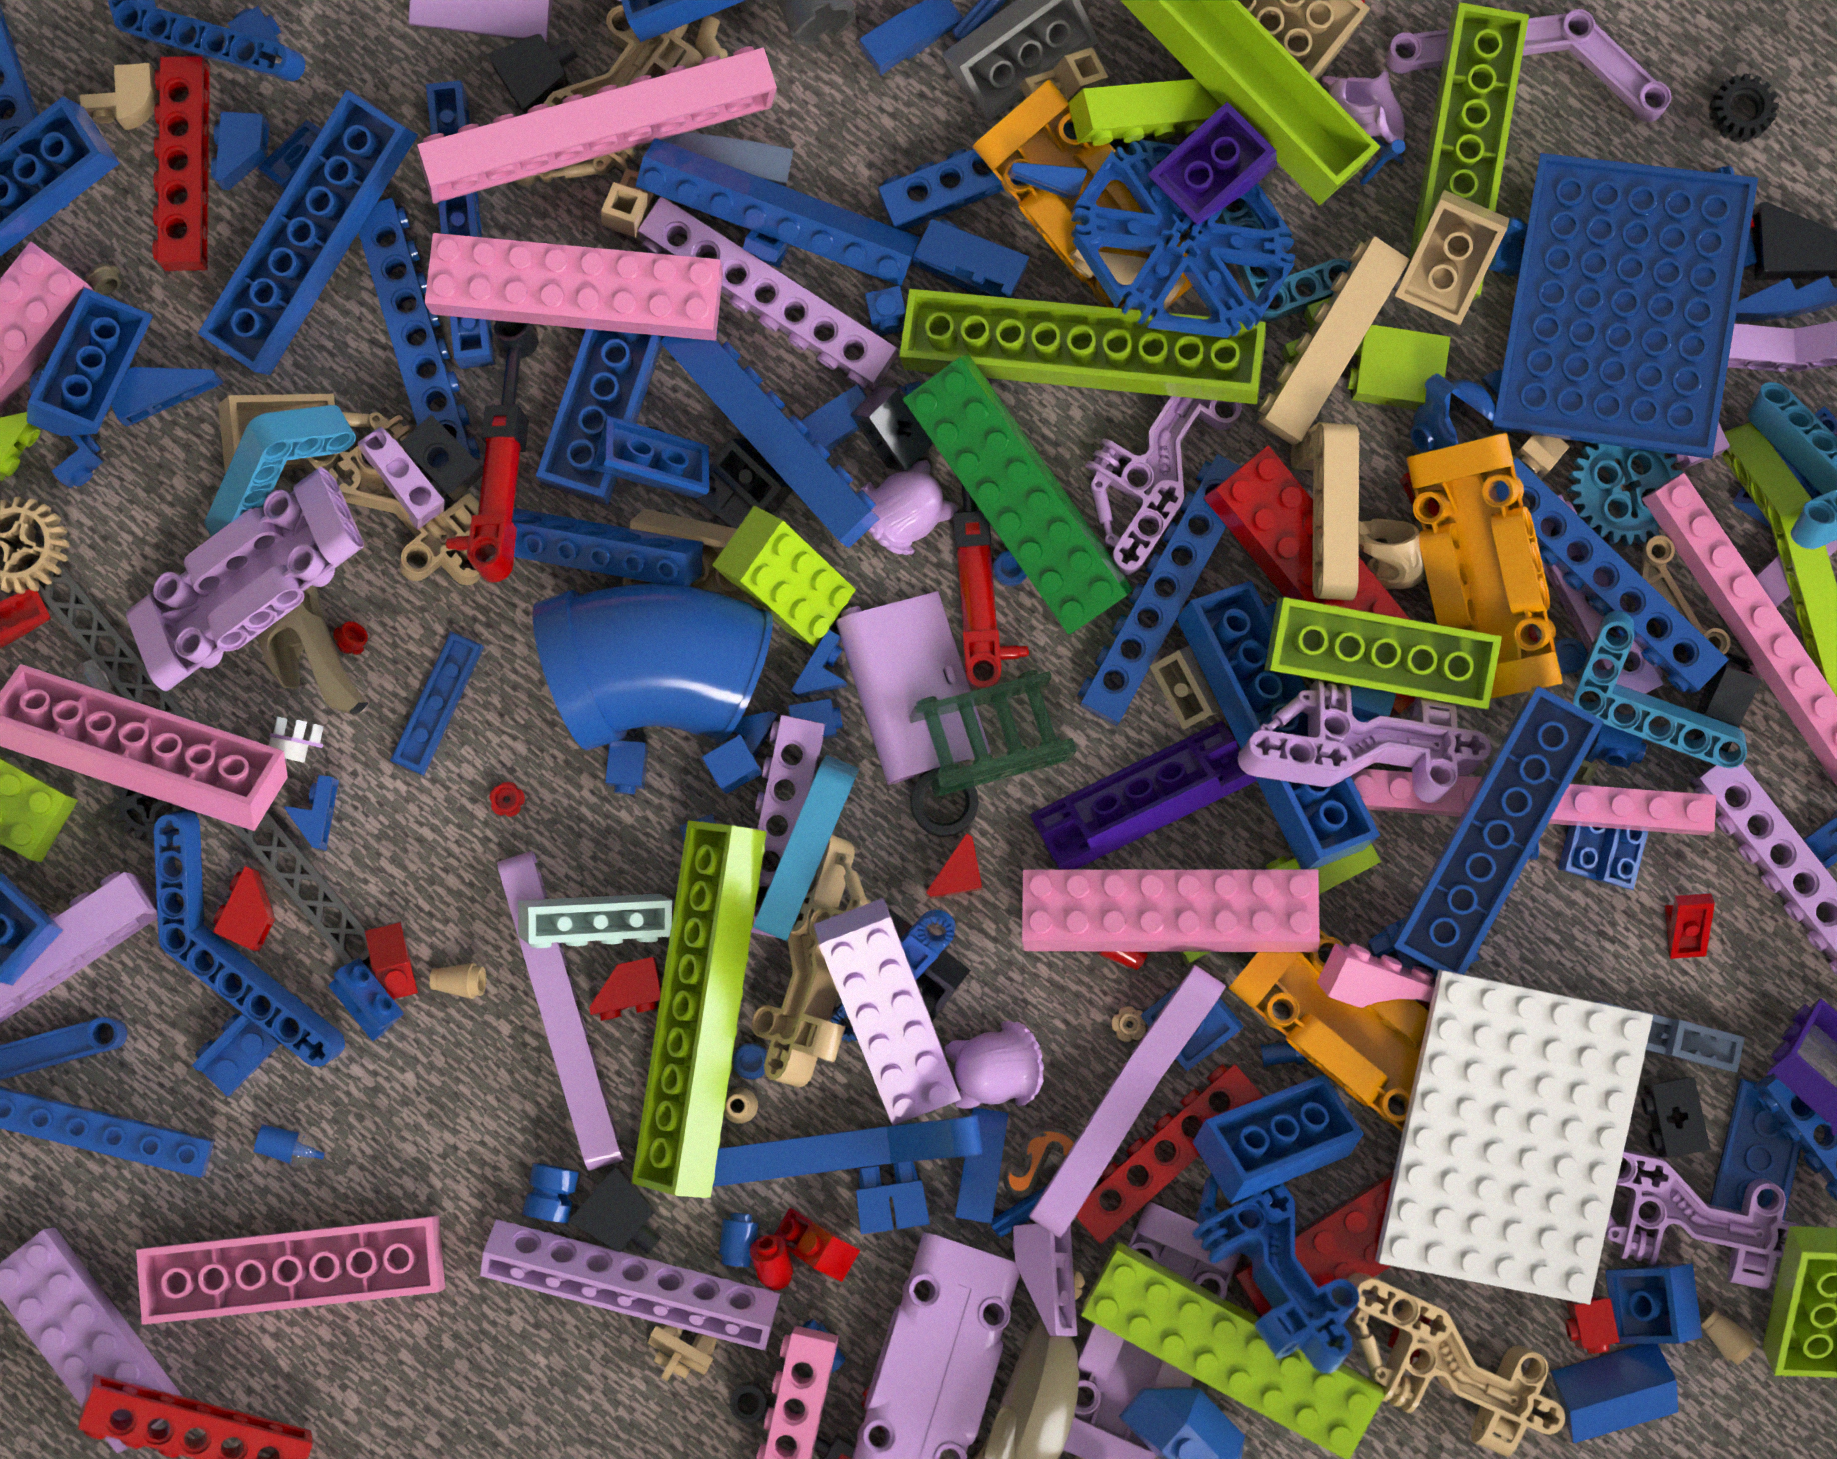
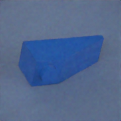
[111,367,224,427]

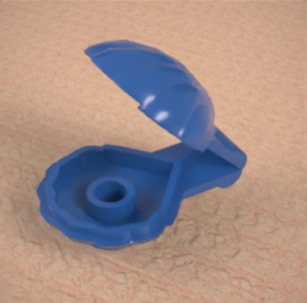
[1410,373,1496,453]

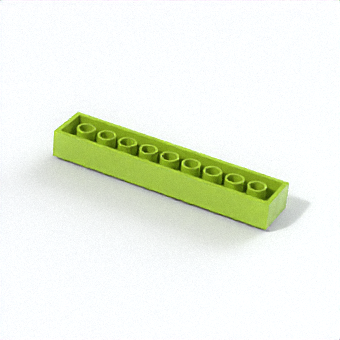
[899,289,1266,404]
[632,820,767,1198]

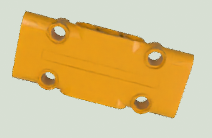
[972,79,1192,310]
[1406,433,1563,699]
[1229,929,1429,1132]

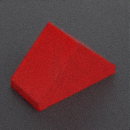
[926,833,982,899]

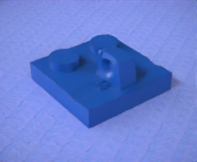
[1140,981,1243,1071]

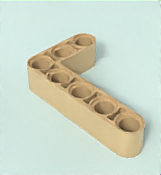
[1291,422,1359,600]

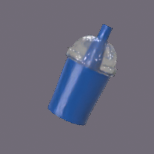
[253,1124,325,1168]

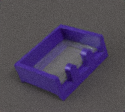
[1767,998,1837,1136]

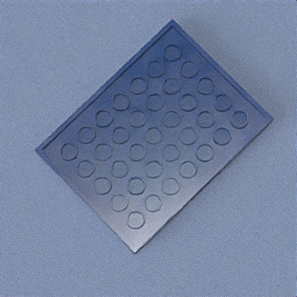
[1493,153,1758,459]

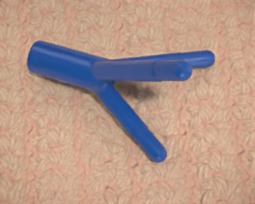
[1360,137,1406,185]

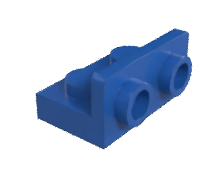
[328,958,404,1041]
[192,1013,281,1096]

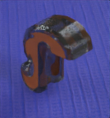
[1002,1124,1078,1198]

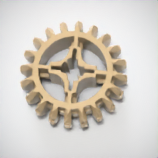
[0,497,70,594]

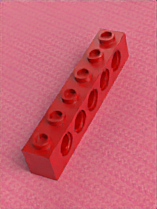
[152,56,210,271]
[1075,1063,1264,1245]
[78,1374,313,1459]

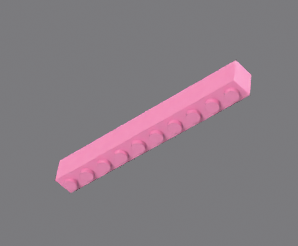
[1642,473,1837,786]
[1351,769,1716,835]

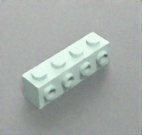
[518,894,672,948]

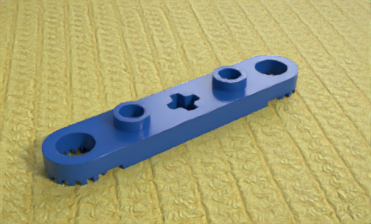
[831,910,956,1042]

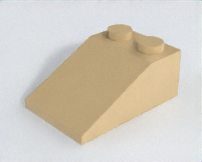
[1395,190,1509,325]
[218,394,335,474]

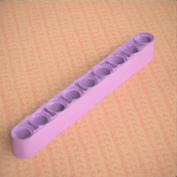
[497,851,624,1171]

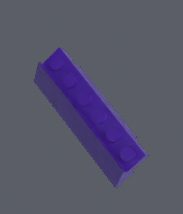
[1029,721,1257,870]

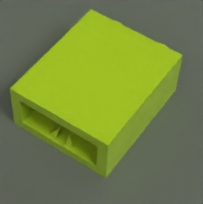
[1347,324,1451,410]

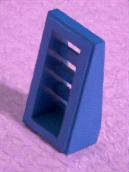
[1007,163,1087,201]

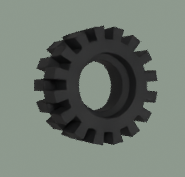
[1709,73,1779,143]

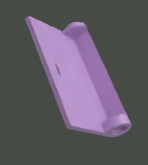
[835,591,991,785]

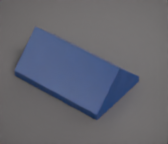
[593,416,709,499]
[1550,1344,1678,1443]

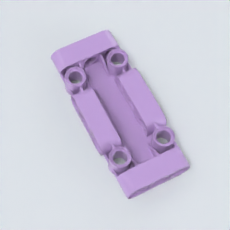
[126,467,364,691]
[1063,1201,1241,1459]
[852,1233,1020,1459]

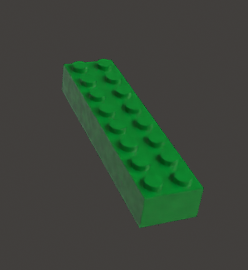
[903,354,1133,635]

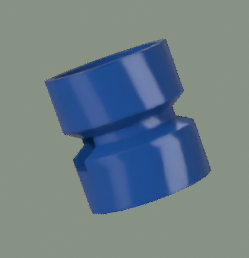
[522,1163,579,1223]

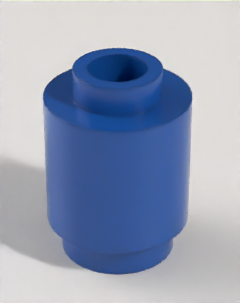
[718,1212,759,1267]

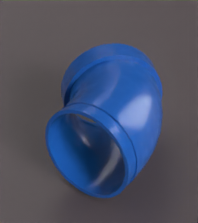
[532,584,773,750]

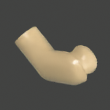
[695,16,728,59]

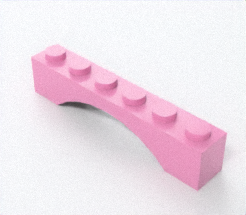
[1317,943,1436,1008]

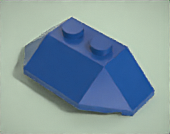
[1118,1387,1245,1459]

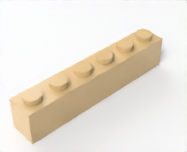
[1257,236,1410,445]

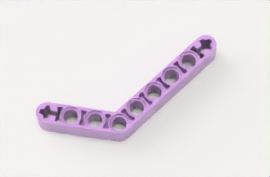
[1728,321,1837,372]
[1029,965,1226,1238]

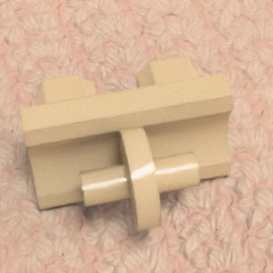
[647,1324,717,1381]

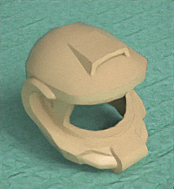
[1359,518,1426,589]

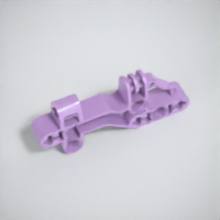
[1085,395,1242,576]
[1238,680,1491,803]
[1606,1149,1801,1290]

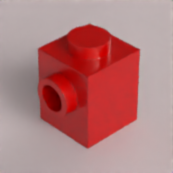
[1565,1296,1620,1354]

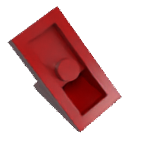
[1665,893,1715,959]
[365,921,418,999]

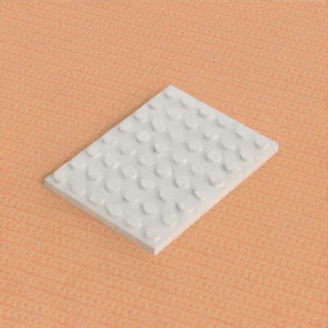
[1375,969,1653,1304]

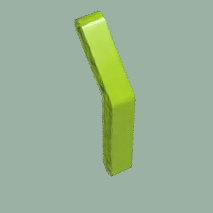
[1721,422,1837,697]

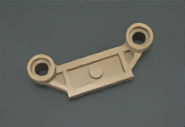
[1640,535,1731,655]

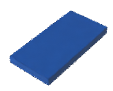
[1710,1078,1802,1240]

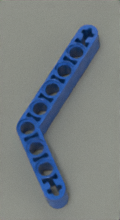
[108,0,306,82]
[154,809,345,1067]
[712,1116,983,1187]

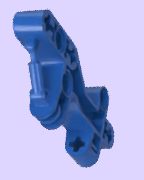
[1192,1173,1360,1373]

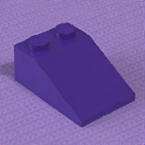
[1148,102,1277,226]

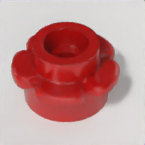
[333,621,368,655]
[489,782,525,817]

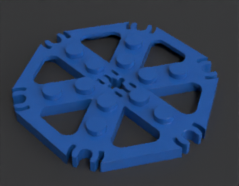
[1071,140,1295,338]

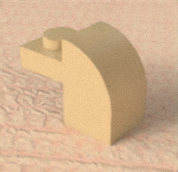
[1019,47,1108,102]
[80,63,158,130]
[601,168,656,238]
[1513,435,1570,480]

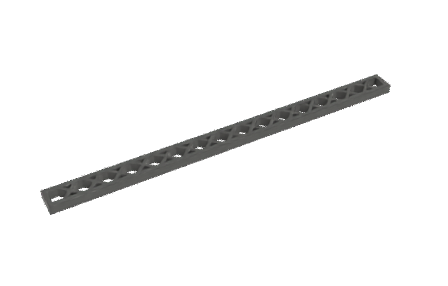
[0,520,370,964]

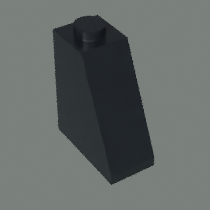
[1752,202,1837,280]
[1688,652,1761,752]

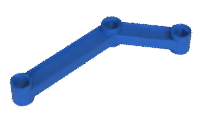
[0,1017,127,1081]

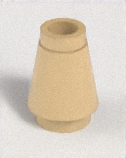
[430,963,486,999]
[724,1087,758,1124]
[1701,1310,1758,1365]

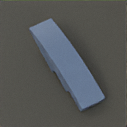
[660,132,794,187]
[1594,1001,1745,1073]

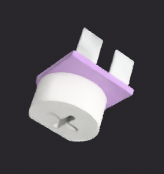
[269,717,324,763]

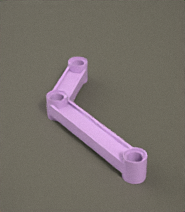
[1385,9,1672,122]

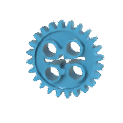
[1567,443,1683,547]

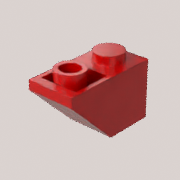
[213,866,275,952]
[589,957,662,1021]
[774,1207,861,1282]

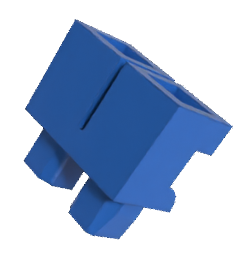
[856,1161,930,1235]

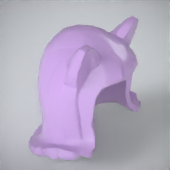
[1322,70,1405,144]
[859,460,958,555]
[945,1021,1044,1108]

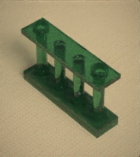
[909,670,1077,797]

